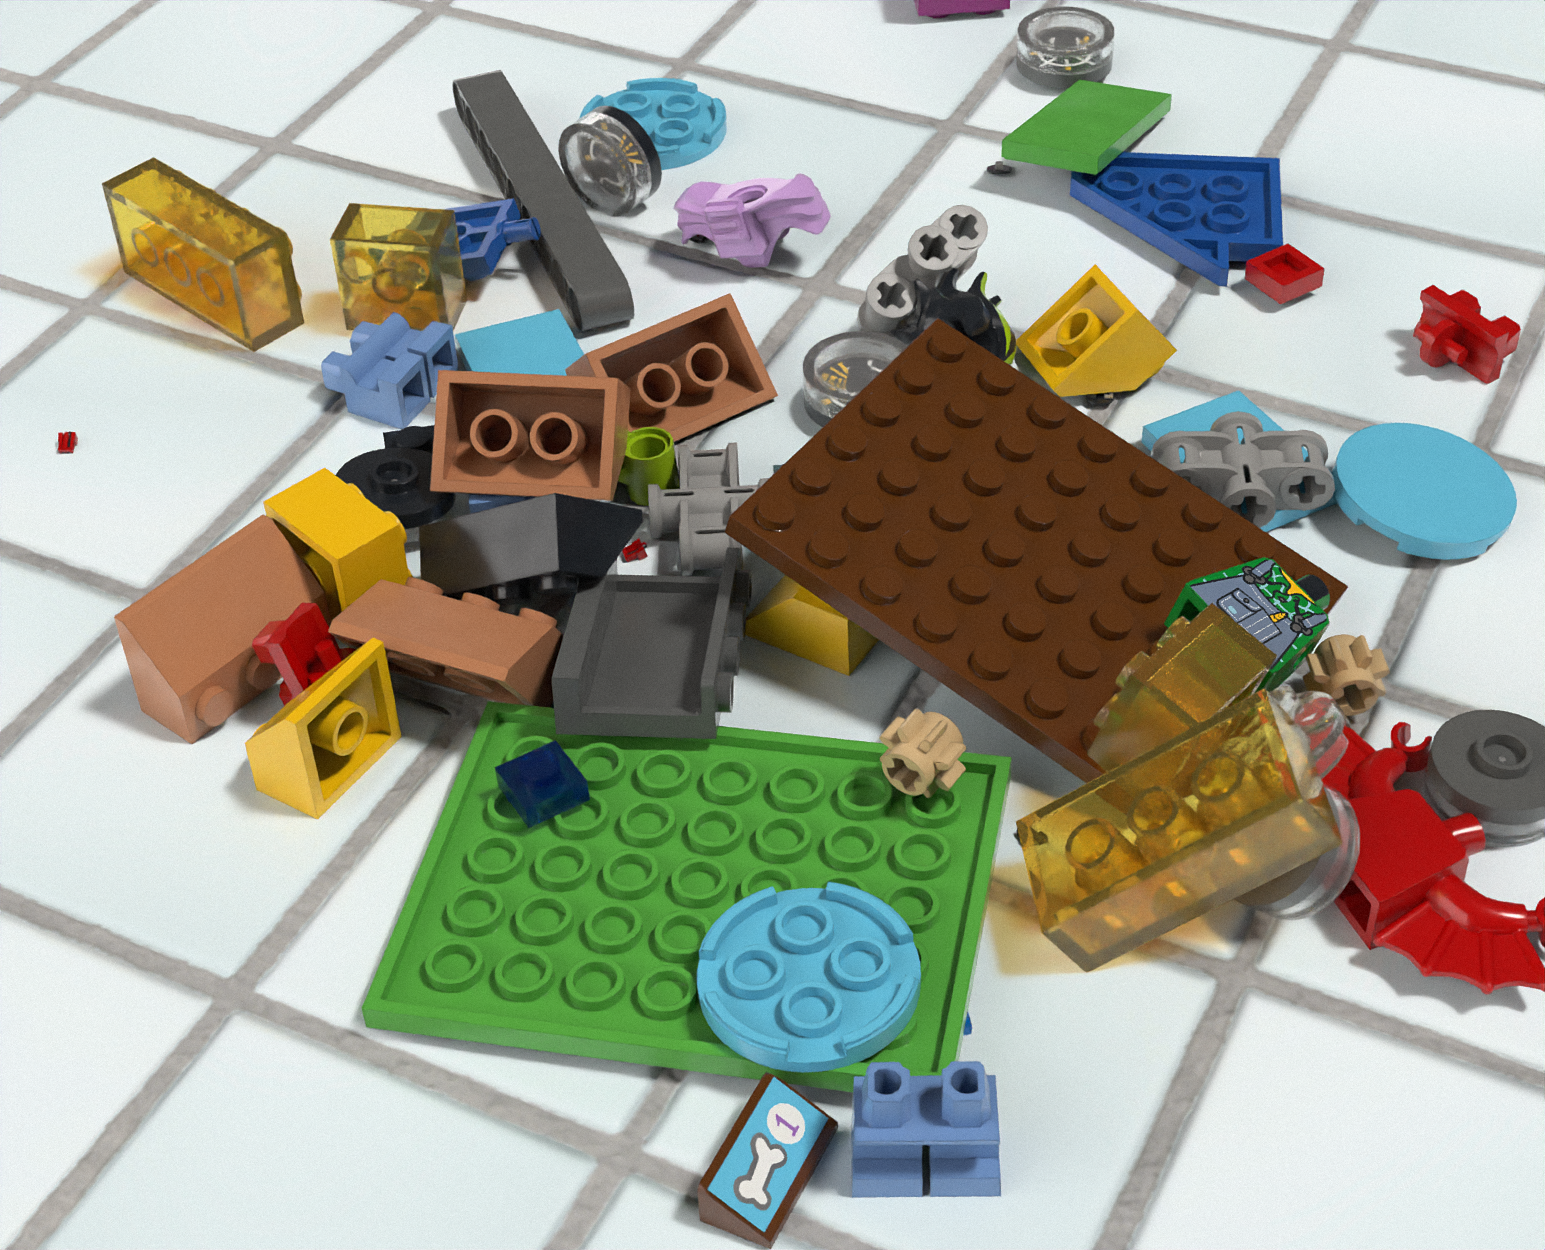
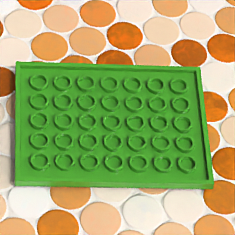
[361,701,1012,1093]

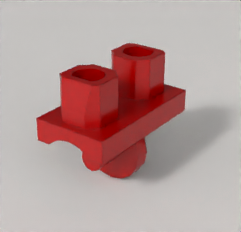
[1413,285,1521,384]
[252,602,357,706]

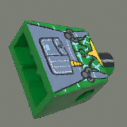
[1164,557,1330,713]

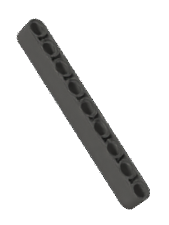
[452,70,634,332]

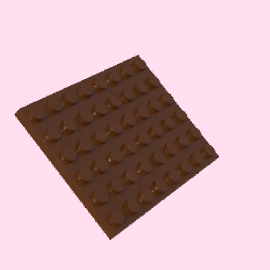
[724,318,1348,836]

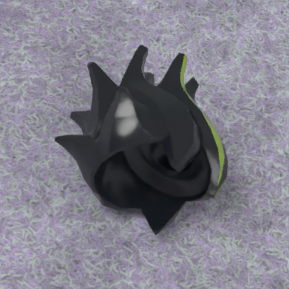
[891,268,1016,365]

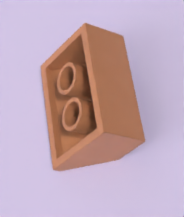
[565,293,778,442]
[430,370,631,501]
[114,514,335,744]
[328,577,564,708]

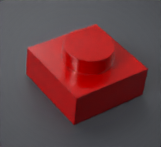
[1245,243,1325,305]

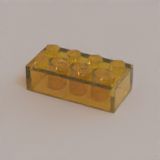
[102,157,304,352]
[1016,688,1344,973]

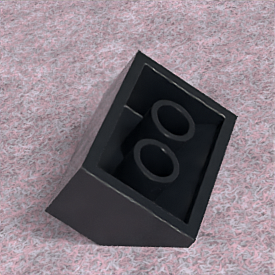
[419,493,643,605]

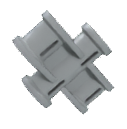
[857,205,988,343]
[1151,411,1335,528]
[648,442,769,576]

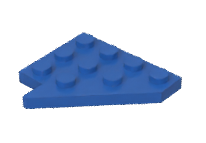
[1070,152,1283,287]

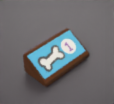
[697,1072,838,1249]

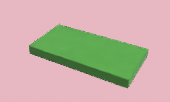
[1001,80,1172,175]

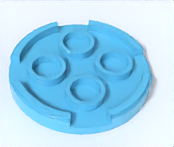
[579,78,727,170]
[1331,423,1517,560]
[697,882,921,1072]

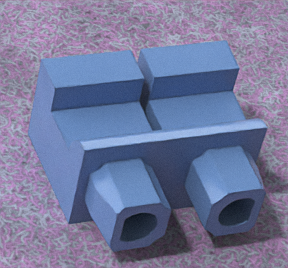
[321,312,459,429]
[851,1061,1001,1198]

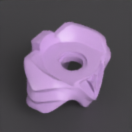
[673,173,831,268]

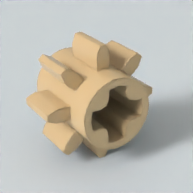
[1303,634,1390,716]
[879,709,967,798]

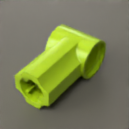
[618,427,680,506]

